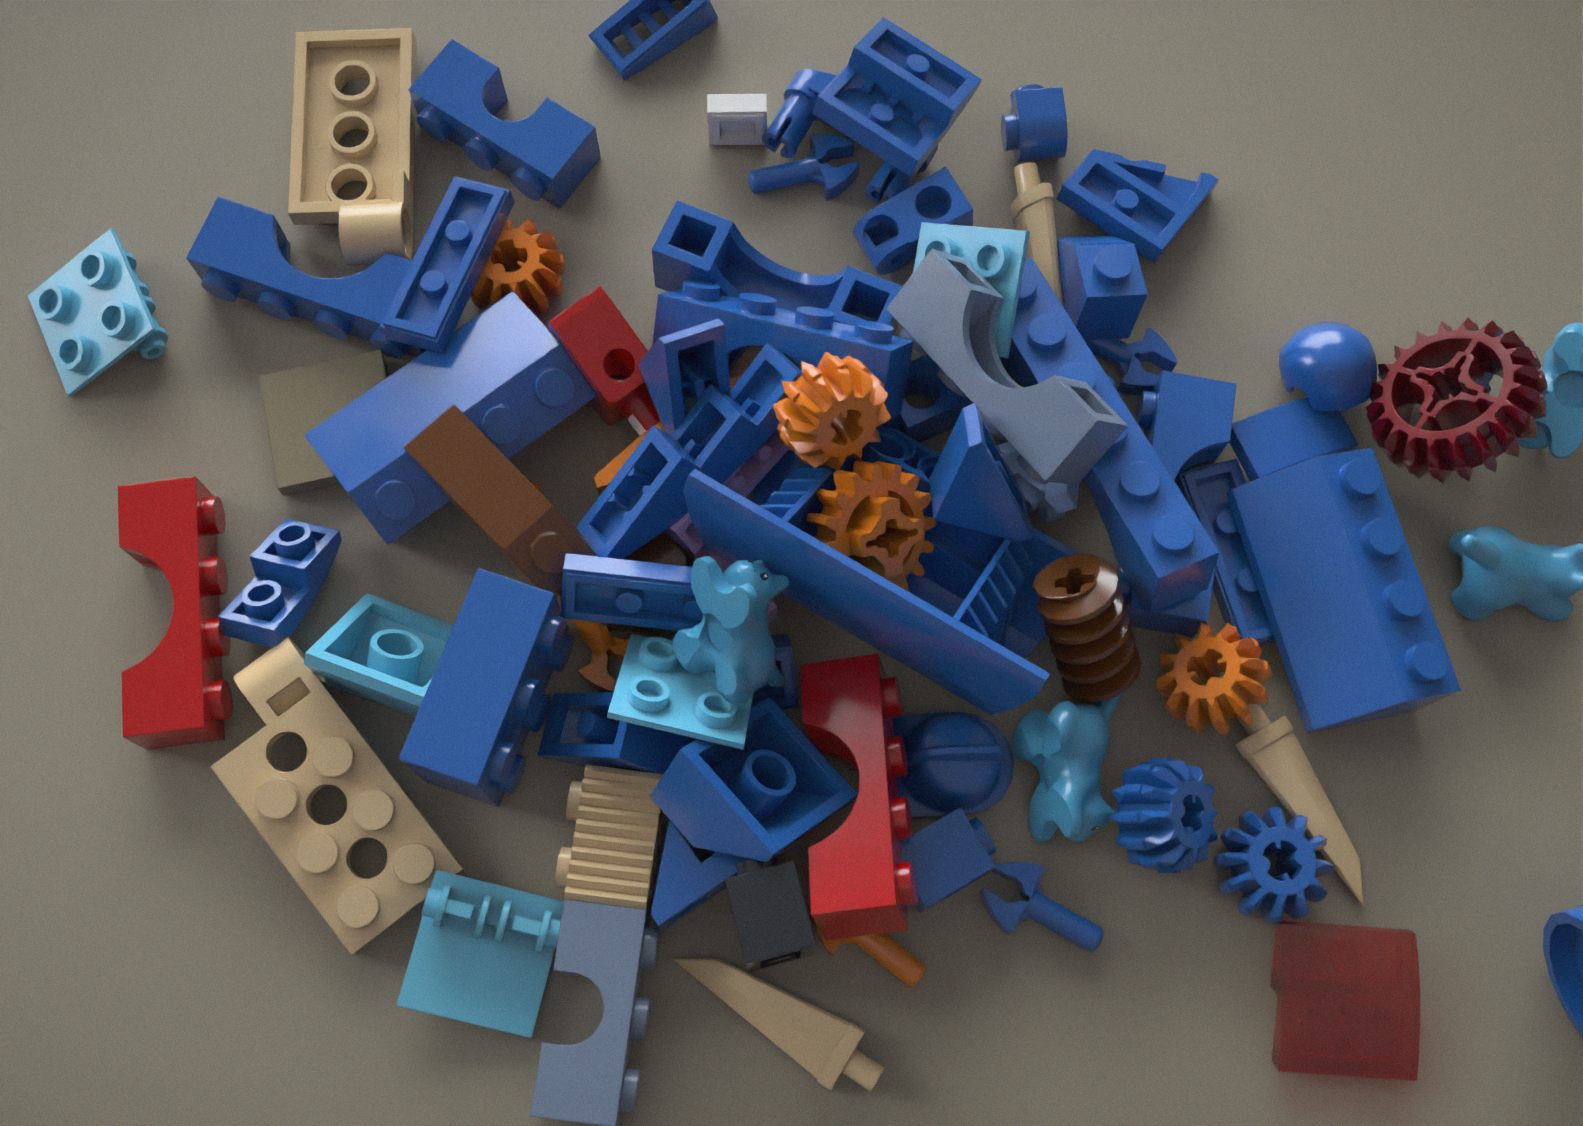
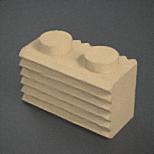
[555,764,664,914]

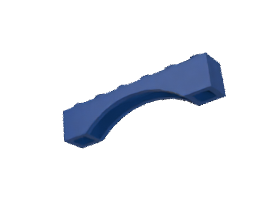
[1000,257,1220,614]

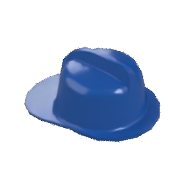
[893,712,1014,818]

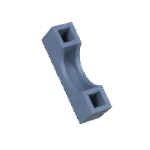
[886,249,1128,485]

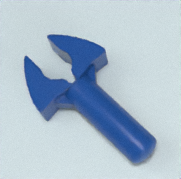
[748,133,860,201]
[1085,328,1177,395]
[979,862,1104,952]

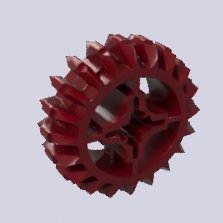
[1365,317,1548,484]

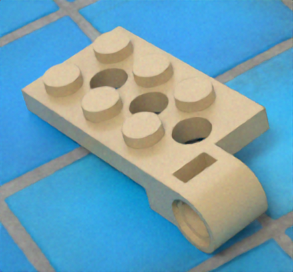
[288,28,417,266]
[210,637,465,955]

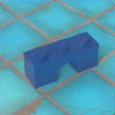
[408,39,601,209]

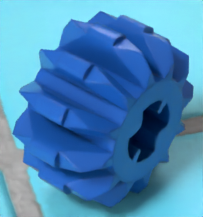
[1110,757,1220,873]
[1213,807,1335,924]

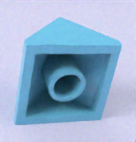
[304,593,454,718]

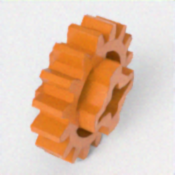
[806,460,937,592]

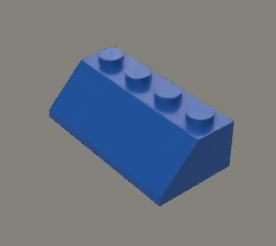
[304,292,597,545]
[1226,448,1461,733]

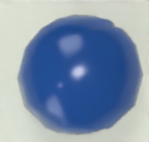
[1278,322,1377,411]

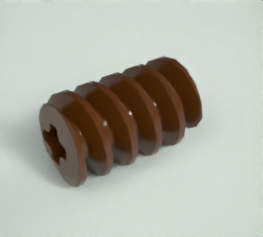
[1032,554,1142,703]

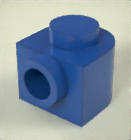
[1001,84,1068,162]

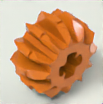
[470,218,566,314]
[772,352,891,470]
[1156,622,1272,736]

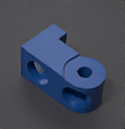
[853,166,973,275]

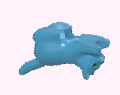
[1517,322,1583,459]
[1448,526,1583,621]
[673,556,790,705]
[1013,691,1125,843]

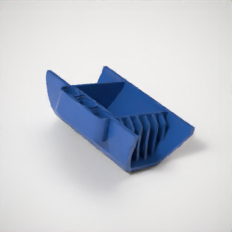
[683,425,1080,715]

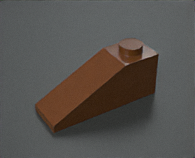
[403,404,596,593]

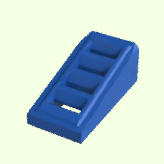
[588,0,718,81]

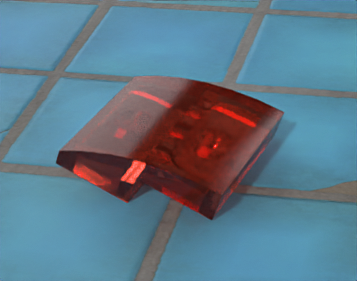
[1270,921,1420,1081]

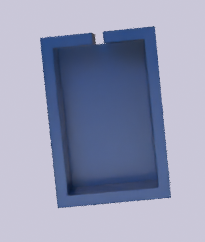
[399,568,574,807]

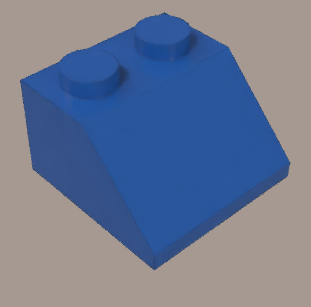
[649,697,858,862]

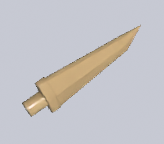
[1010,162,1064,308]
[1235,704,1363,905]
[671,958,885,1092]

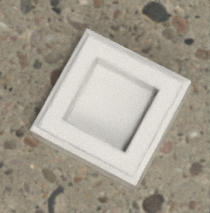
[707,94,767,145]

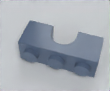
[530,900,660,1126]

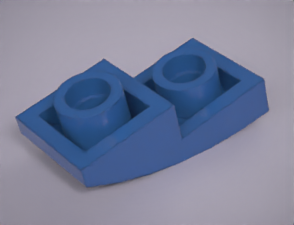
[218,519,342,648]

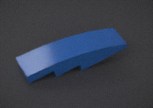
[576,343,802,559]

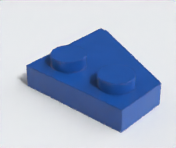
[1057,149,1219,264]

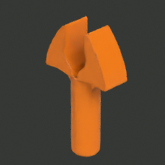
[559,594,640,692]
[812,918,925,987]

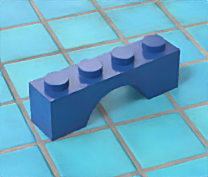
[186,196,426,359]
[652,200,903,336]
[652,280,914,427]
[1116,370,1237,638]

